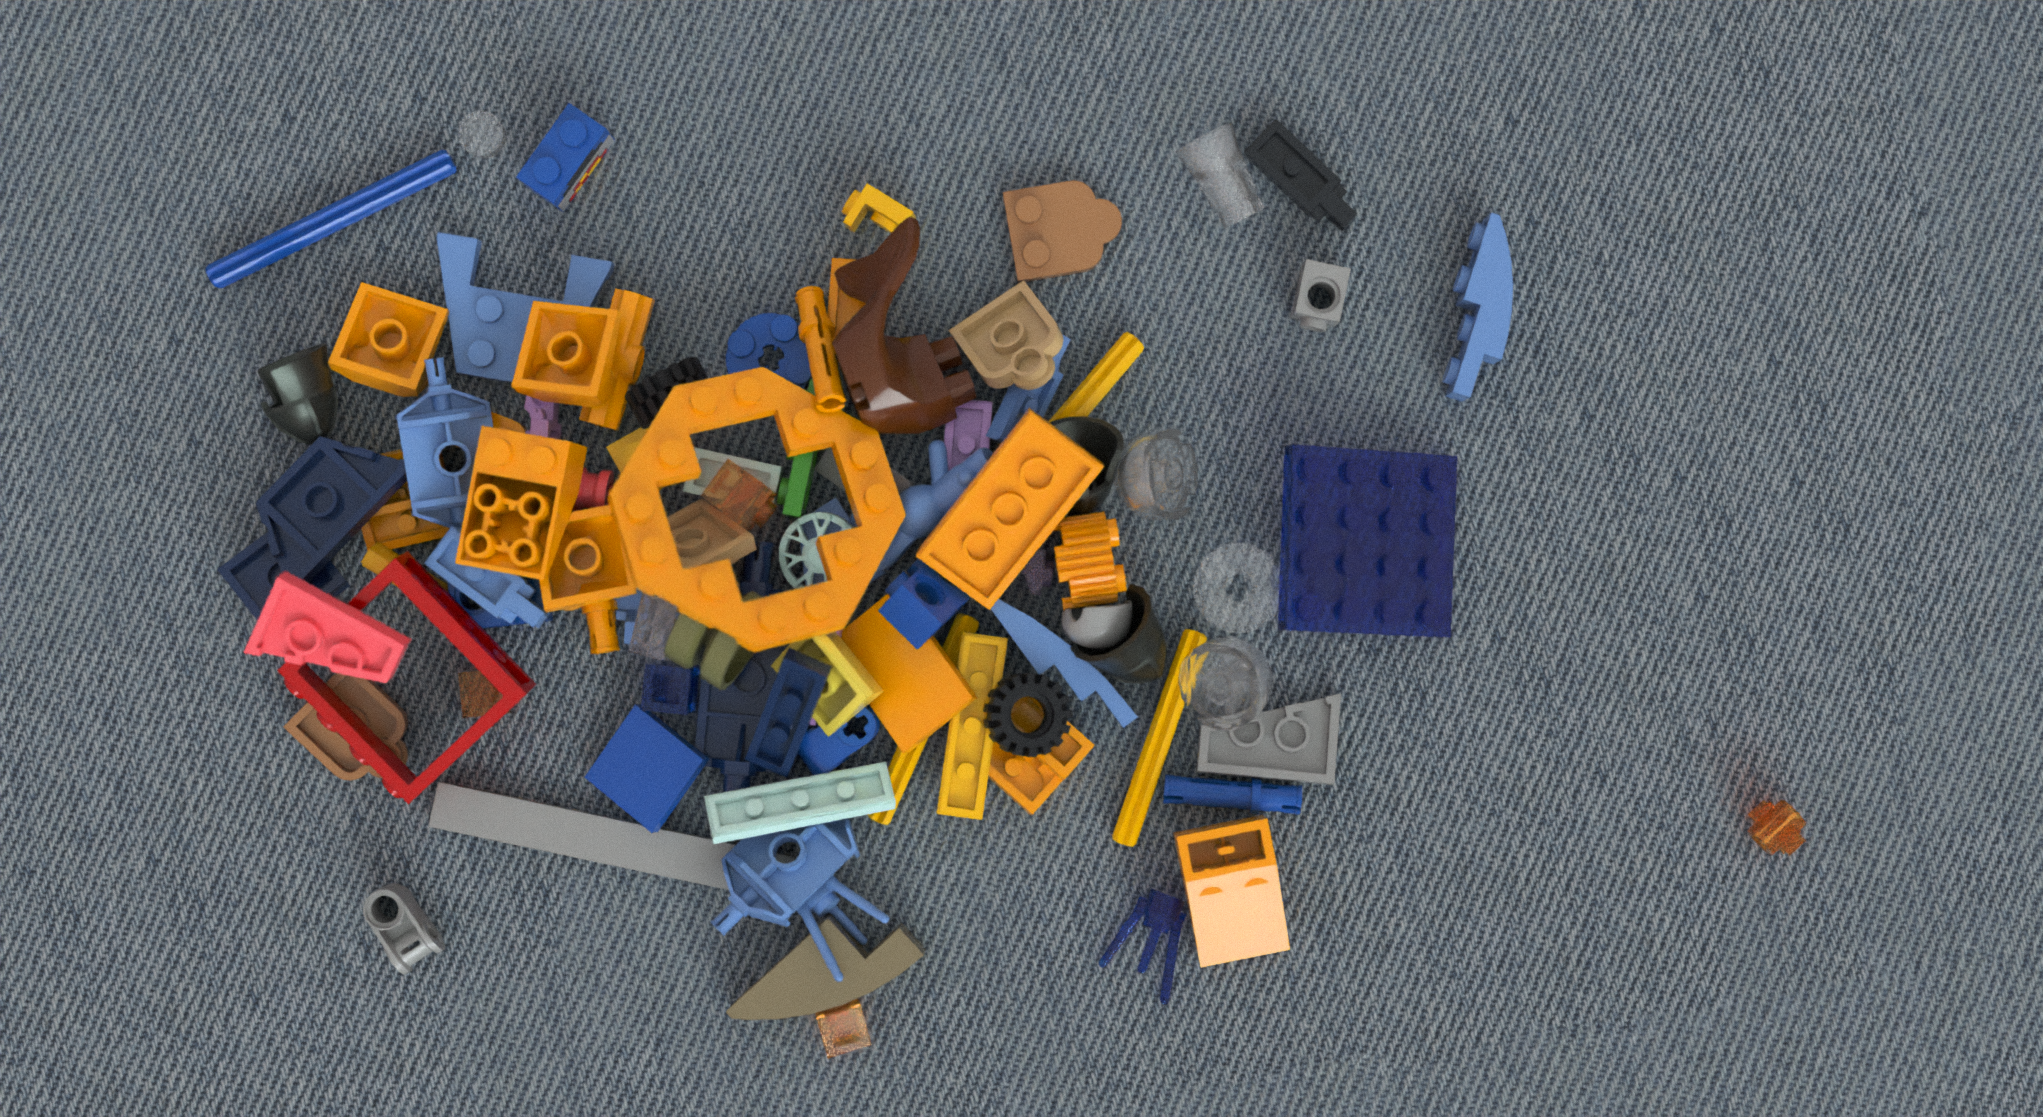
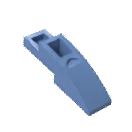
[1442,213,1513,402]

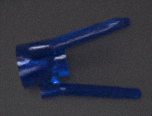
[1098,888,1186,1005]

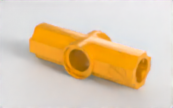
[579,288,655,431]

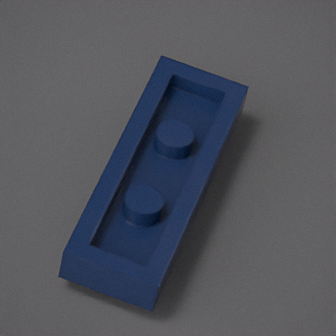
[745,648,832,778]

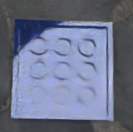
[1278,444,1457,638]

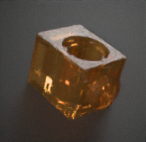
[701,459,777,531]

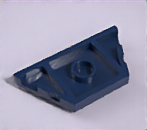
[255,436,407,583]

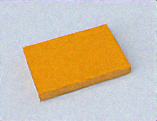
[841,594,978,753]

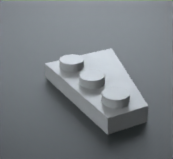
[1196,693,1341,785]

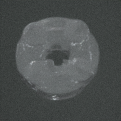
[1192,542,1284,633]

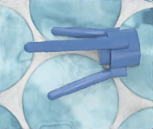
[796,875,889,982]

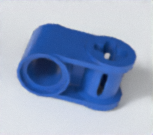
[798,705,880,775]

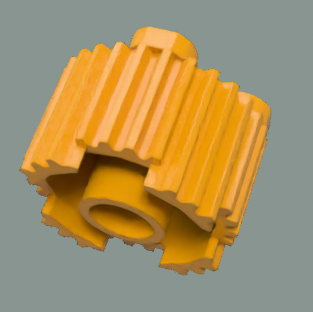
[1052,511,1127,610]

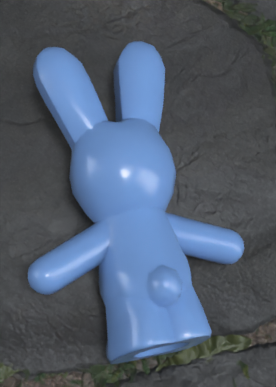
[850,440,993,571]

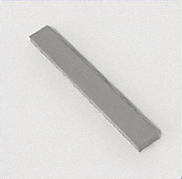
[428,781,796,890]

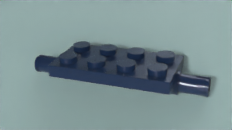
[695,541,791,792]

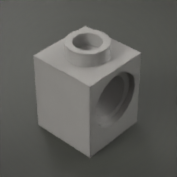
[1290,259,1351,332]

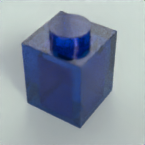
[640,662,700,715]

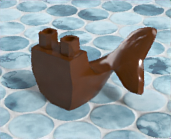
[832,216,977,434]

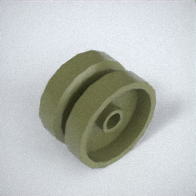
[665,580,764,690]

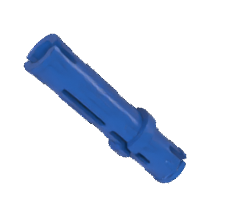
[1163,774,1302,815]

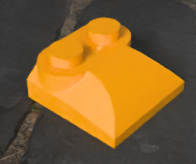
[328,282,449,397]
[511,301,621,407]
[539,505,637,612]

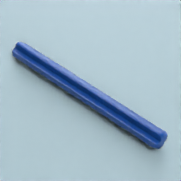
[205,150,457,288]

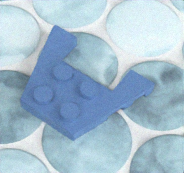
[437,232,614,383]

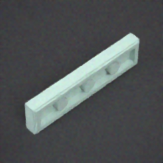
[704,762,896,844]

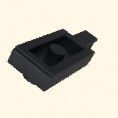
[1243,119,1357,231]

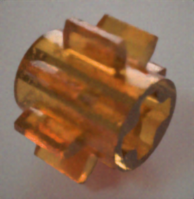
[1747,799,1806,856]

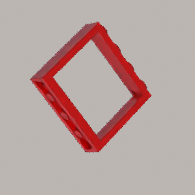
[277,551,537,804]

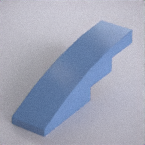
[991,599,1138,728]

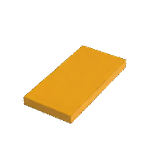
[916,408,1104,610]

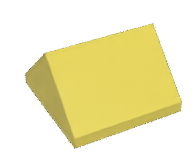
[771,631,884,737]

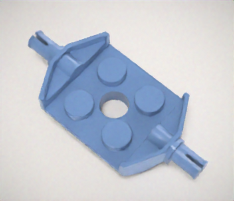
[395,357,494,531]
[711,818,860,936]

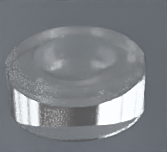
[458,111,507,159]

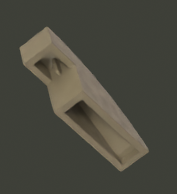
[726,914,926,1020]

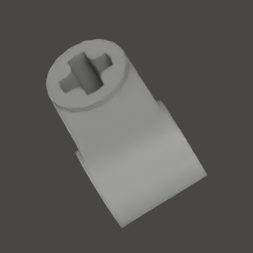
[363,883,445,975]

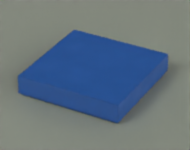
[585,704,709,833]

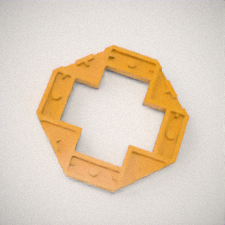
[608,367,906,652]

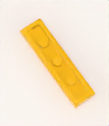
[936,631,1008,820]

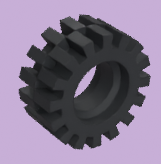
[625,357,709,429]
[983,673,1072,757]

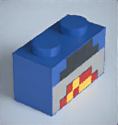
[516,103,615,213]

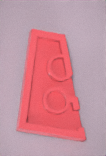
[243,571,411,683]

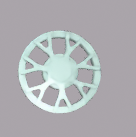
[779,512,854,589]

